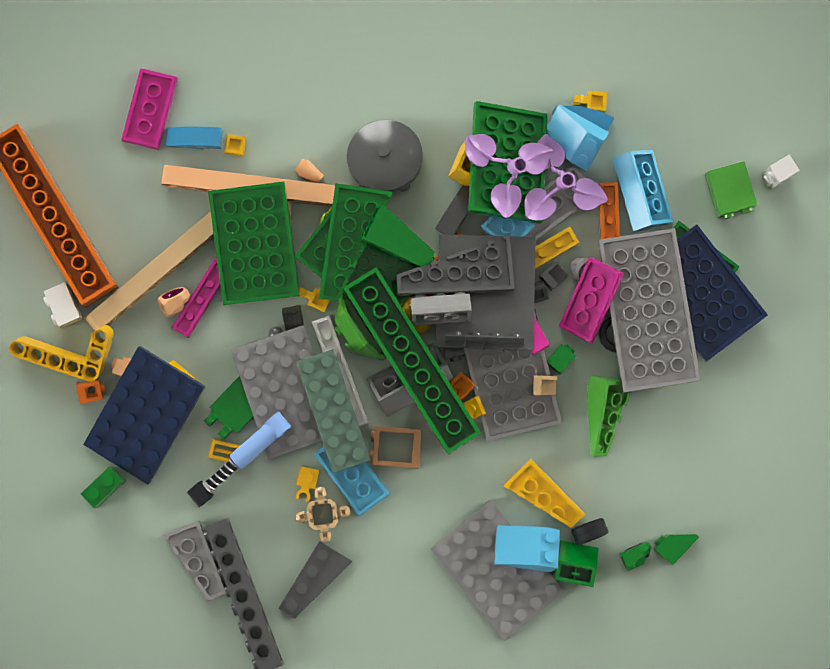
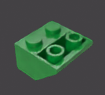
[553,540,598,587]

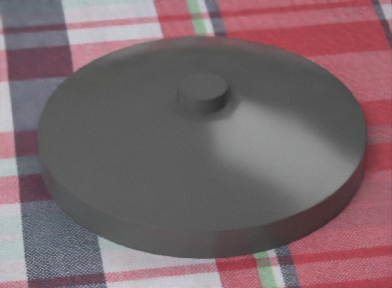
[347,120,423,192]

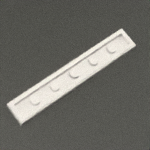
[312,315,369,427]

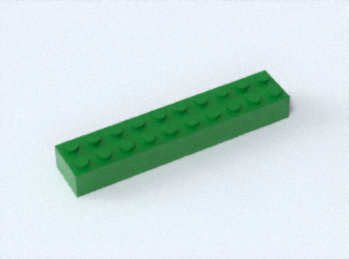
[343,267,481,455]

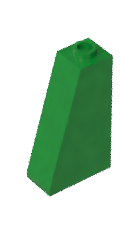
[361,204,435,268]

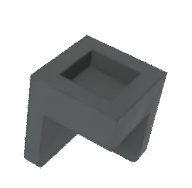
[539,260,568,291]

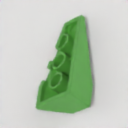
[587,376,630,457]

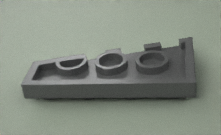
[279,541,352,618]

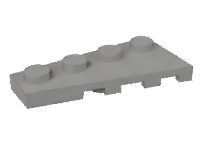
[163,521,226,601]

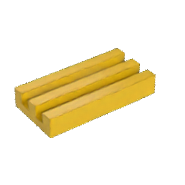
[208,439,241,462]

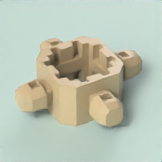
[295,487,350,542]

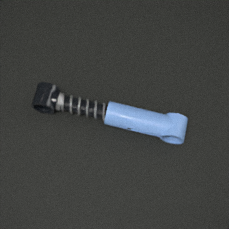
[187,412,292,508]

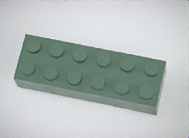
[296,349,370,473]

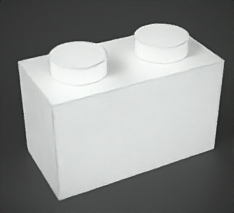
[762,154,800,189]
[43,282,83,328]

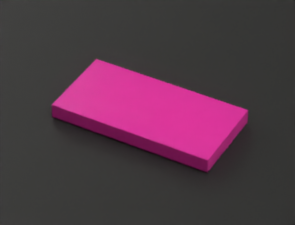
[121,68,178,150]
[558,257,624,343]

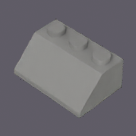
[411,292,472,326]

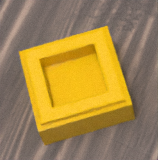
[224,134,247,157]

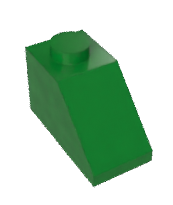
[653,534,699,566]

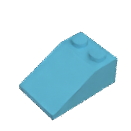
[547,104,609,171]
[494,525,560,572]

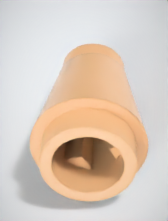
[295,159,324,183]

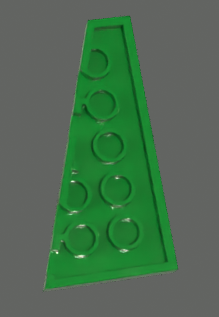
[319,183,393,302]

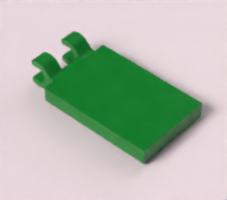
[204,376,254,440]

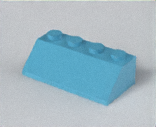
[613,150,673,231]

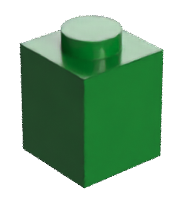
[547,344,576,375]

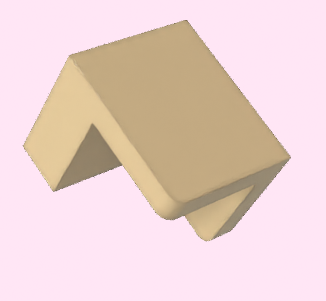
[533,375,557,395]

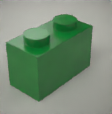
[81,467,126,508]

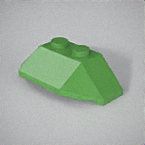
[334,295,386,360]

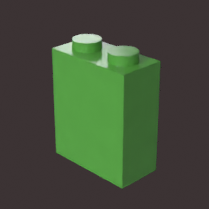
[705,161,757,219]

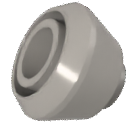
[570,257,588,281]

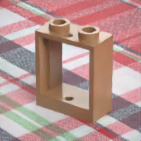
[369,426,422,469]

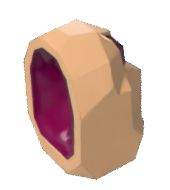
[157,287,190,318]

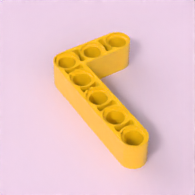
[9,325,114,382]

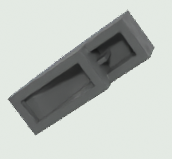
[435,185,469,235]

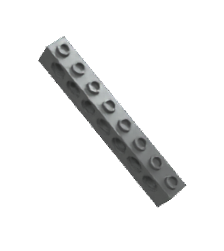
[203,518,284,669]

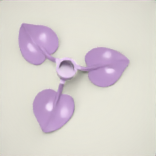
[465,134,553,218]
[524,134,608,221]

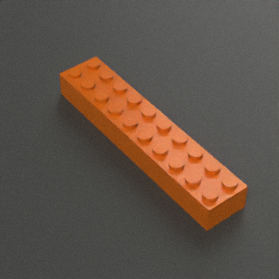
[0,123,119,307]

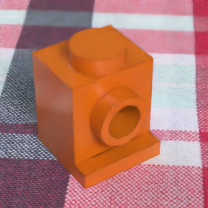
[76,378,106,404]

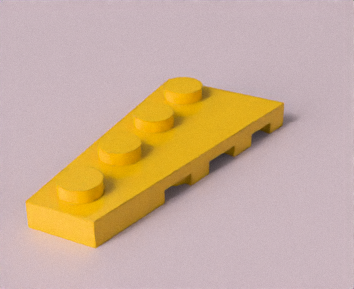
[503,459,585,528]

